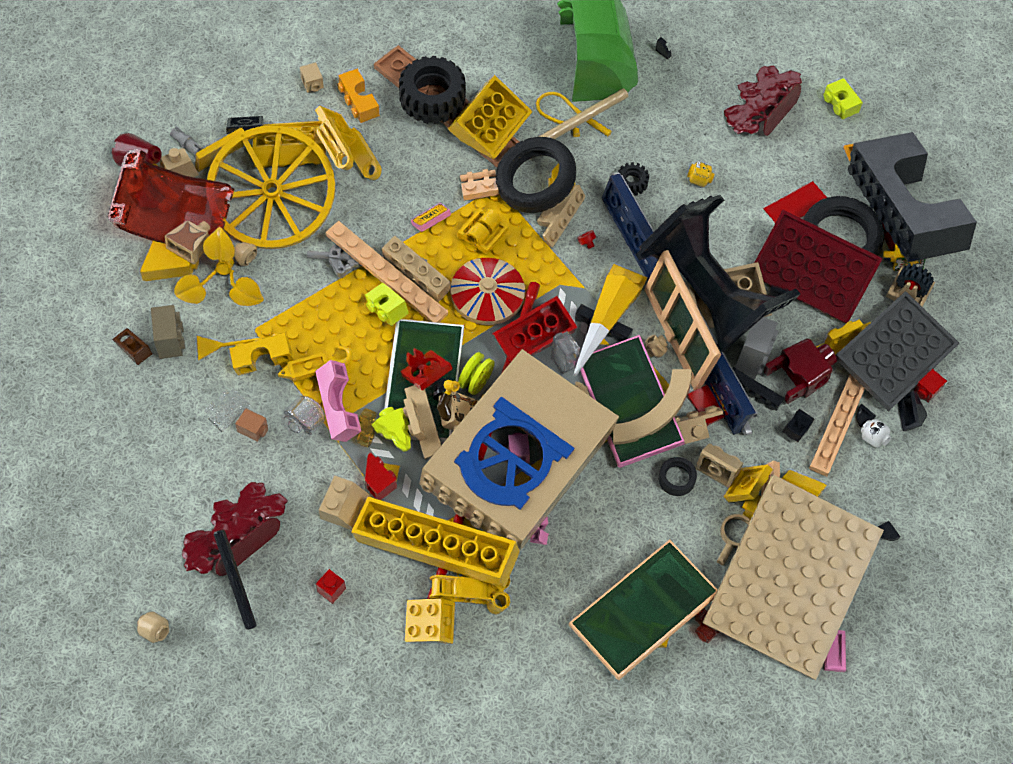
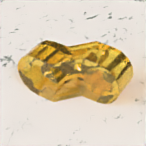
[357,408,377,447]

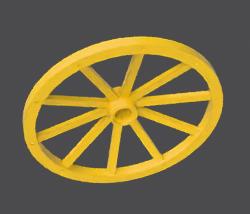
[207,126,335,249]

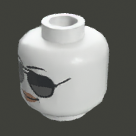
[861,419,891,448]

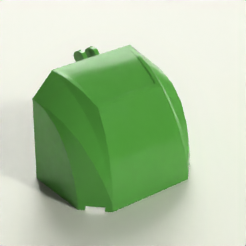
[557,0,638,102]

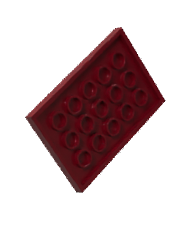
[754,210,883,324]

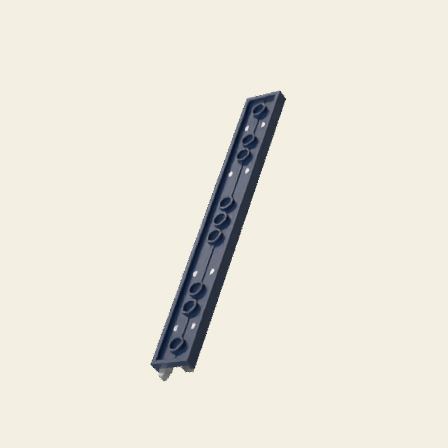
[602,172,758,436]

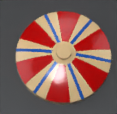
[450,258,525,325]

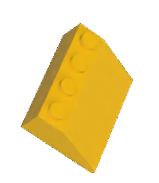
[448,75,533,160]
[253,121,326,168]

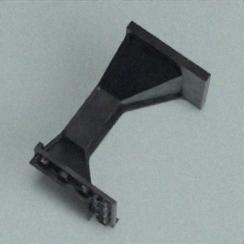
[635,195,800,353]

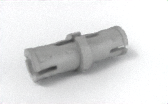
[170,127,204,156]

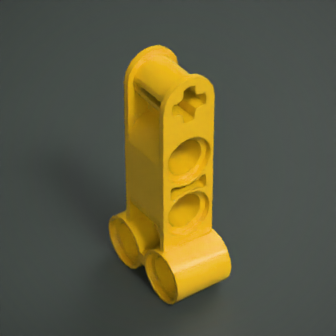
[429,575,510,614]

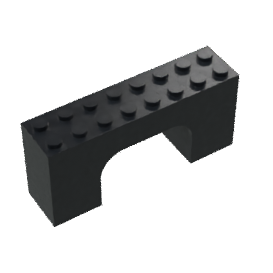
[848,132,977,262]

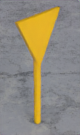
[197,336,258,360]

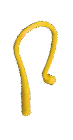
[536,92,612,137]

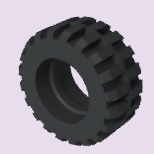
[399,56,466,124]

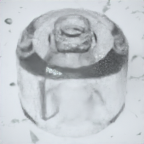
[281,396,325,440]

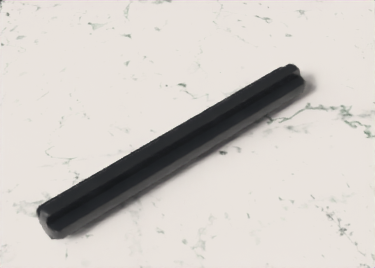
[214,530,257,630]

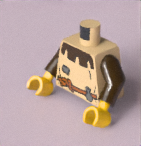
[437,380,484,431]

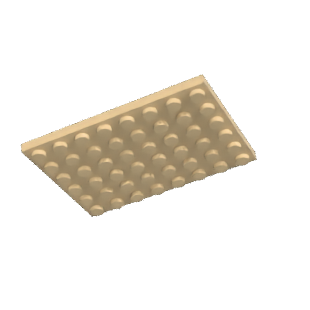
[703,475,884,680]

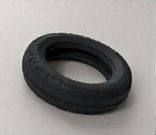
[496,137,576,213]
[803,196,884,256]

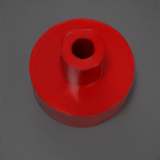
[577,230,596,249]

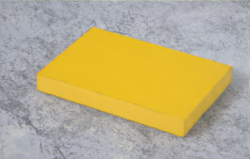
[195,128,244,172]

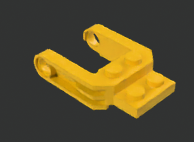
[315,105,382,180]

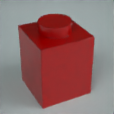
[913,369,947,402]
[316,569,346,604]

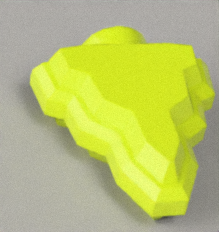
[371,407,411,452]

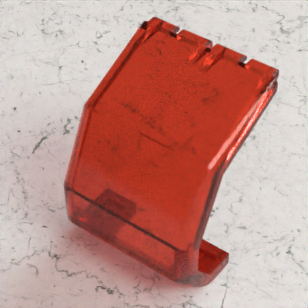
[108,150,235,244]

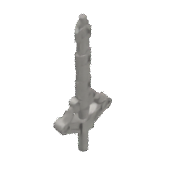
[307,244,427,278]

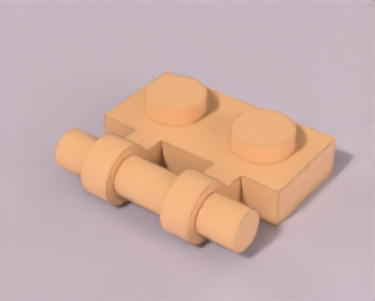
[460,169,499,201]

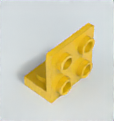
[405,599,455,644]

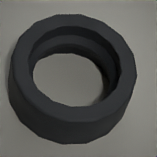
[658,457,697,496]

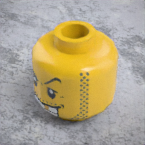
[687,161,715,187]

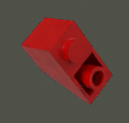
[365,452,397,500]

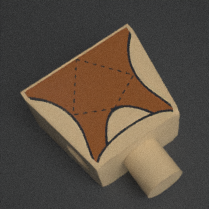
[165,221,210,264]

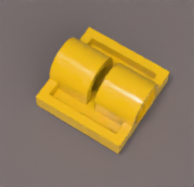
[458,208,509,254]

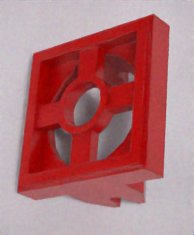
[400,348,453,390]

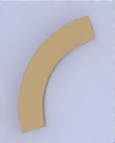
[613,369,692,445]

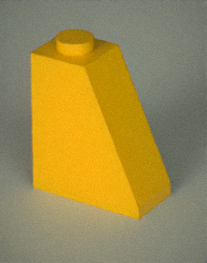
[140,241,199,281]

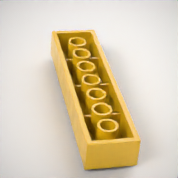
[351,497,520,588]

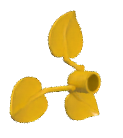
[174,227,264,306]

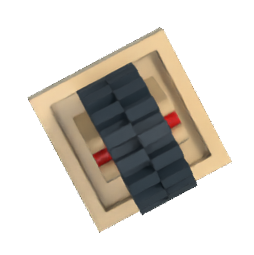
[886,264,935,307]

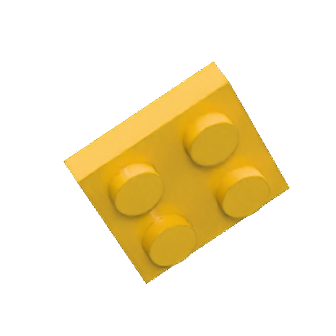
[724,464,773,502]

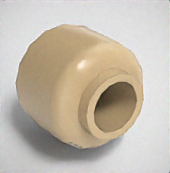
[137,611,169,643]

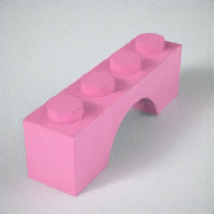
[315,360,361,442]

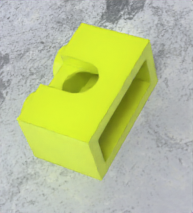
[823,78,863,120]
[365,283,409,326]

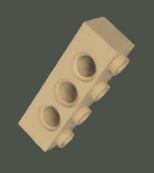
[382,236,450,302]

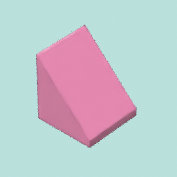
[530,529,549,545]

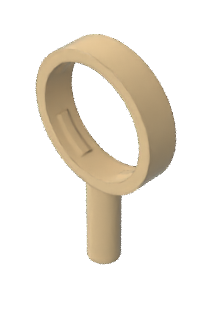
[717,514,750,565]

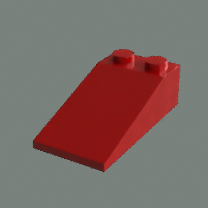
[493,296,577,362]

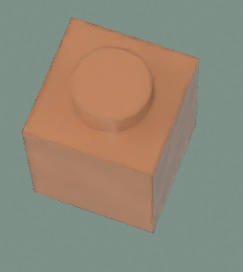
[235,408,268,442]

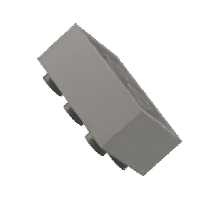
[735,317,779,380]

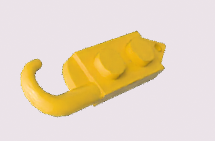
[278,346,353,382]

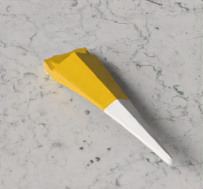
[574,264,647,376]

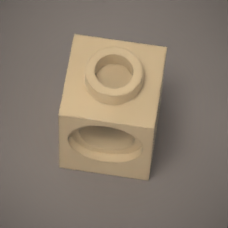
[300,62,324,93]

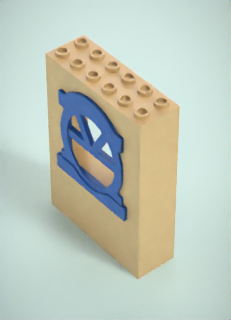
[420,349,619,551]

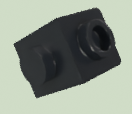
[782,409,815,442]

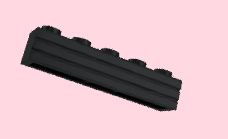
[575,304,633,342]
[732,367,784,411]

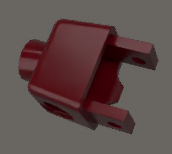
[764,338,837,404]

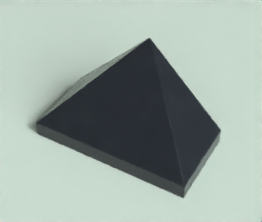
[898,391,927,431]

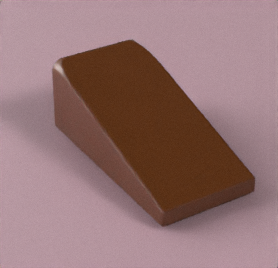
[112,328,152,365]

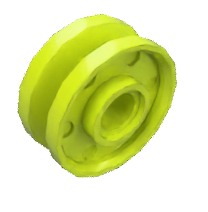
[458,352,495,395]

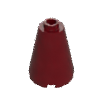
[112,133,162,169]

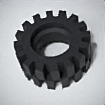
[618,162,650,196]

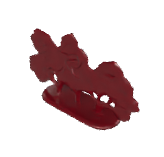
[724,65,802,136]
[182,482,288,576]

